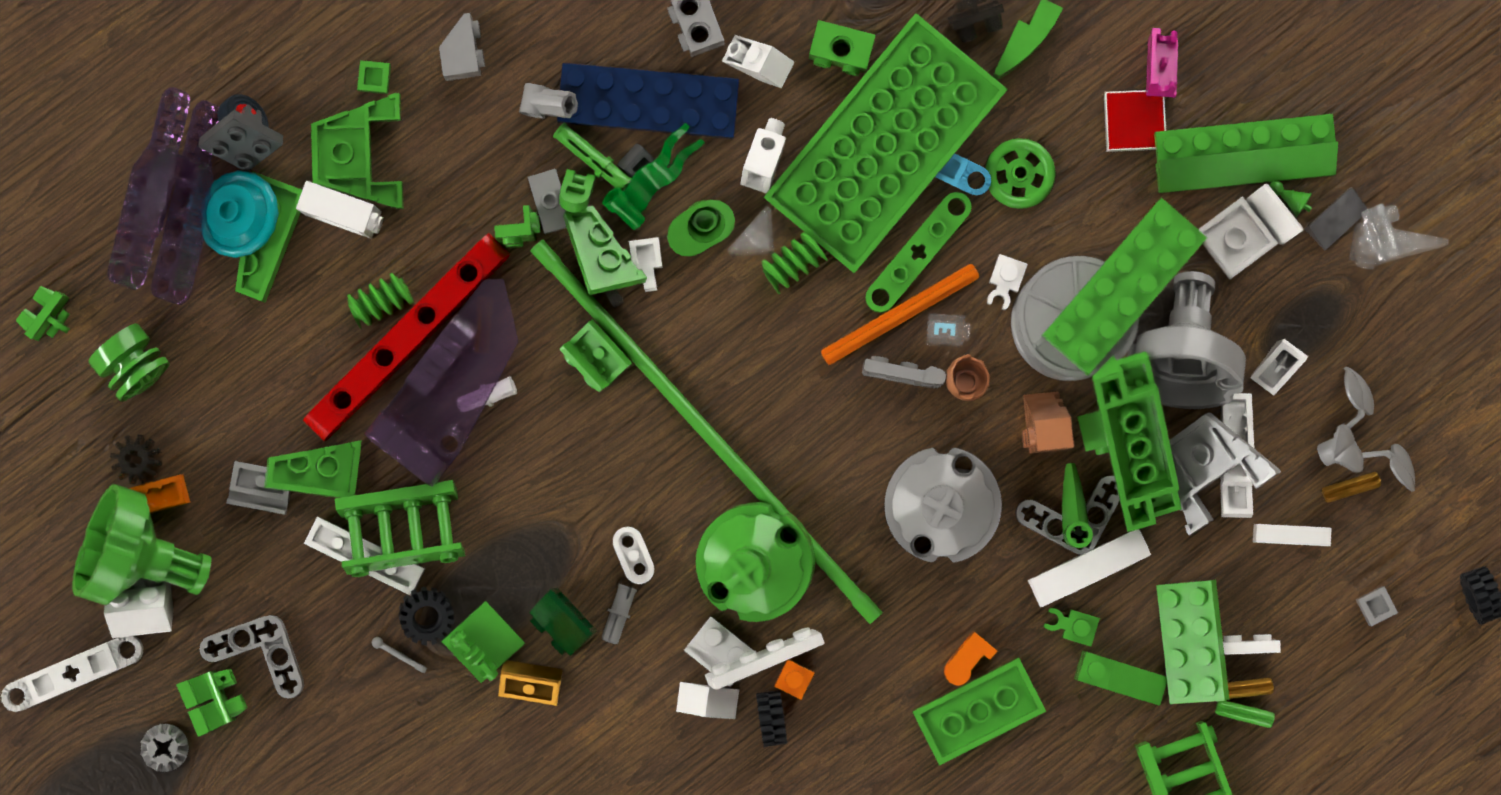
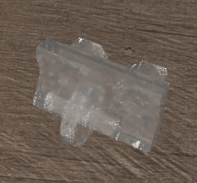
[1358,203,1410,262]

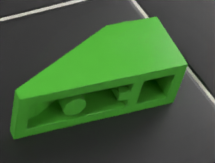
[1074,650,1167,706]

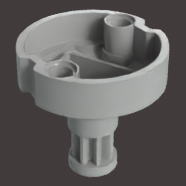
[1127,271,1246,409]
[885,448,1002,563]

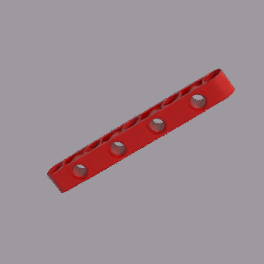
[303,233,510,442]

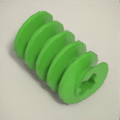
[761,232,828,294]
[347,273,415,329]

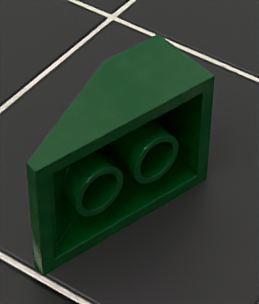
[529,587,598,656]

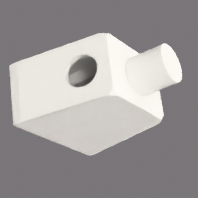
[740,118,786,193]

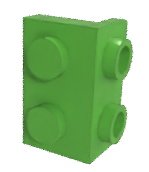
[494,205,540,248]
[560,320,632,392]

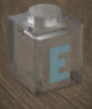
[926,313,970,347]

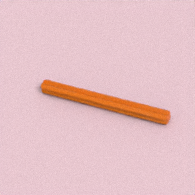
[821,264,979,365]

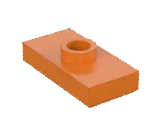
[129,474,191,513]

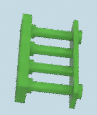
[335,480,465,577]
[1134,721,1232,795]

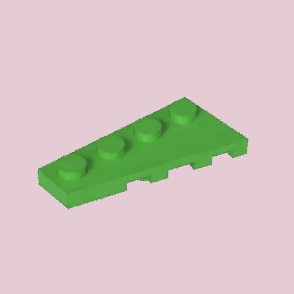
[235,171,302,303]

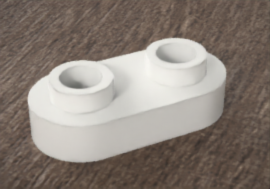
[613,527,655,584]

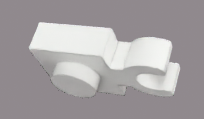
[987,254,1027,310]

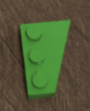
[563,205,647,295]
[264,440,362,498]

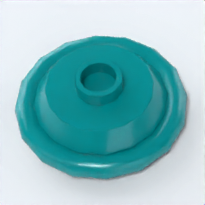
[197,170,279,258]

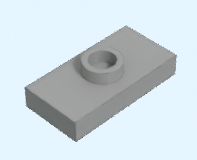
[527,168,567,234]

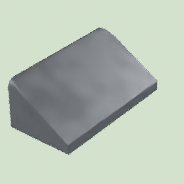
[1305,187,1368,251]

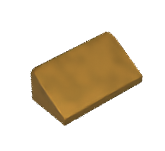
[498,660,563,706]

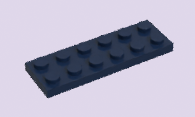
[557,63,739,139]

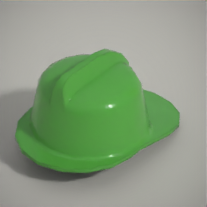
[667,199,735,256]

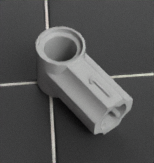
[519,83,578,119]

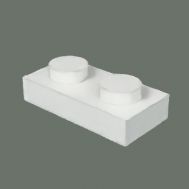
[1223,634,1281,655]

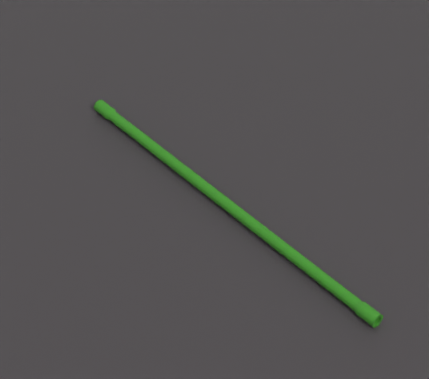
[530,239,883,624]

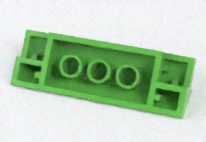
[1154,114,1338,193]
[1092,351,1182,532]

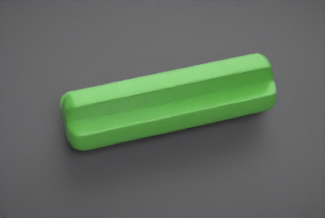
[1215,701,1275,728]

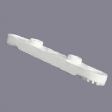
[1,636,144,712]

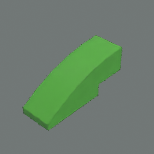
[992,0,1063,80]

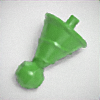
[1269,180,1312,218]

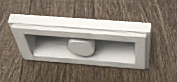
[1246,184,1303,245]

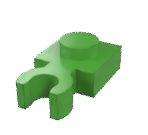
[1043,608,1100,647]

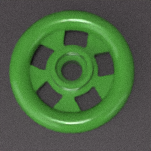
[985,138,1056,209]

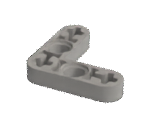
[1015,476,1120,555]
[199,615,304,699]

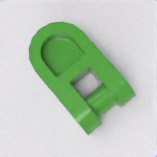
[559,169,596,213]

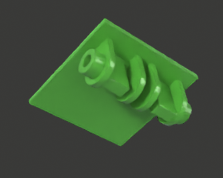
[441,601,525,683]

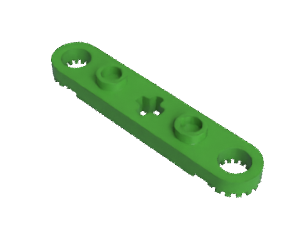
[865,192,971,313]

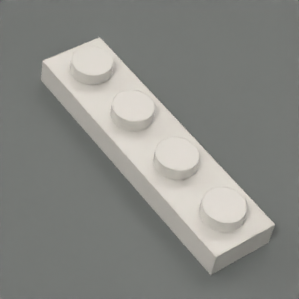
[304,517,425,596]
[705,627,825,690]

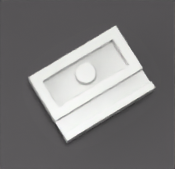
[684,617,753,687]

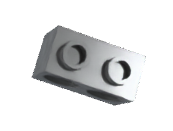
[667,0,725,57]

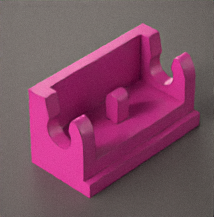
[1146,28,1178,97]

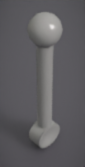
[372,637,427,674]

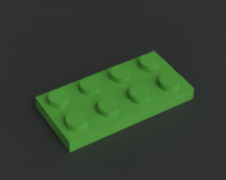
[1156,580,1230,704]
[912,658,1046,766]

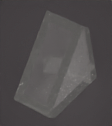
[727,206,774,257]

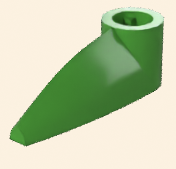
[1062,463,1093,548]

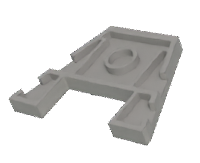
[1169,413,1281,536]

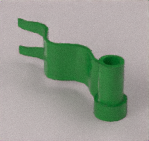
[602,123,705,230]

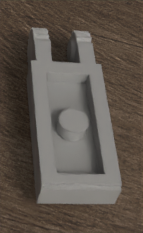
[862,356,947,389]

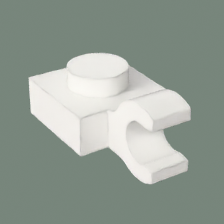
[629,237,663,292]

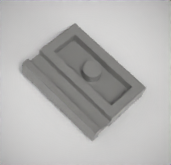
[226,461,291,515]

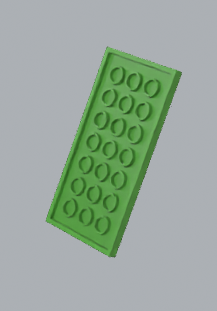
[763,13,1008,273]

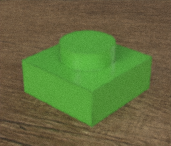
[357,60,391,94]

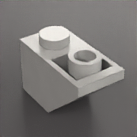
[439,13,485,81]

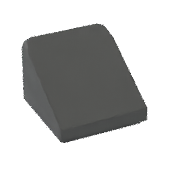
[617,144,655,178]

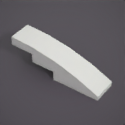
[1220,393,1254,518]
[1028,529,1151,607]

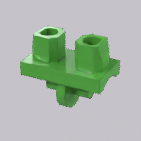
[16,286,70,341]

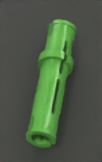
[553,123,631,191]

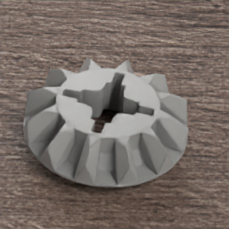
[140,724,189,772]

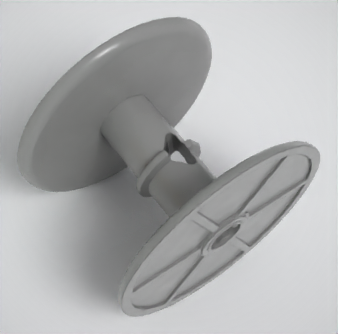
[1011,256,1139,381]

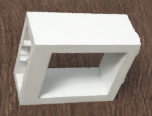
[296,181,383,239]

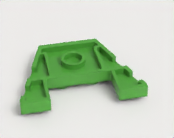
[311,93,404,209]

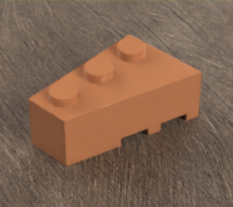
[1022,391,1074,454]

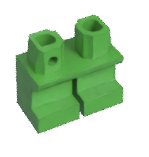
[176,669,248,737]

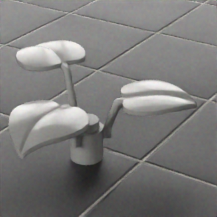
[1317,367,1415,492]

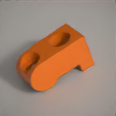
[944,631,997,686]

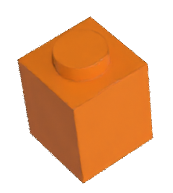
[774,659,815,700]

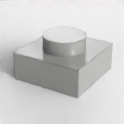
[1355,586,1398,626]

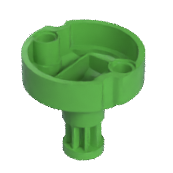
[72,484,212,605]
[696,502,815,622]

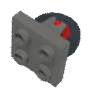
[198,94,284,172]

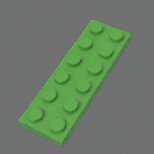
[1041,198,1208,376]

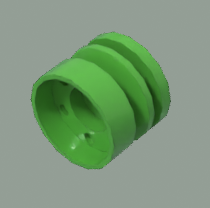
[88,323,170,402]

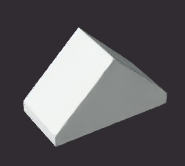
[1250,339,1308,395]
[676,682,739,719]

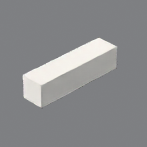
[1253,524,1331,546]

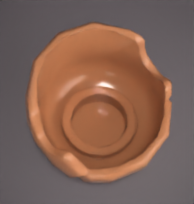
[945,354,990,401]

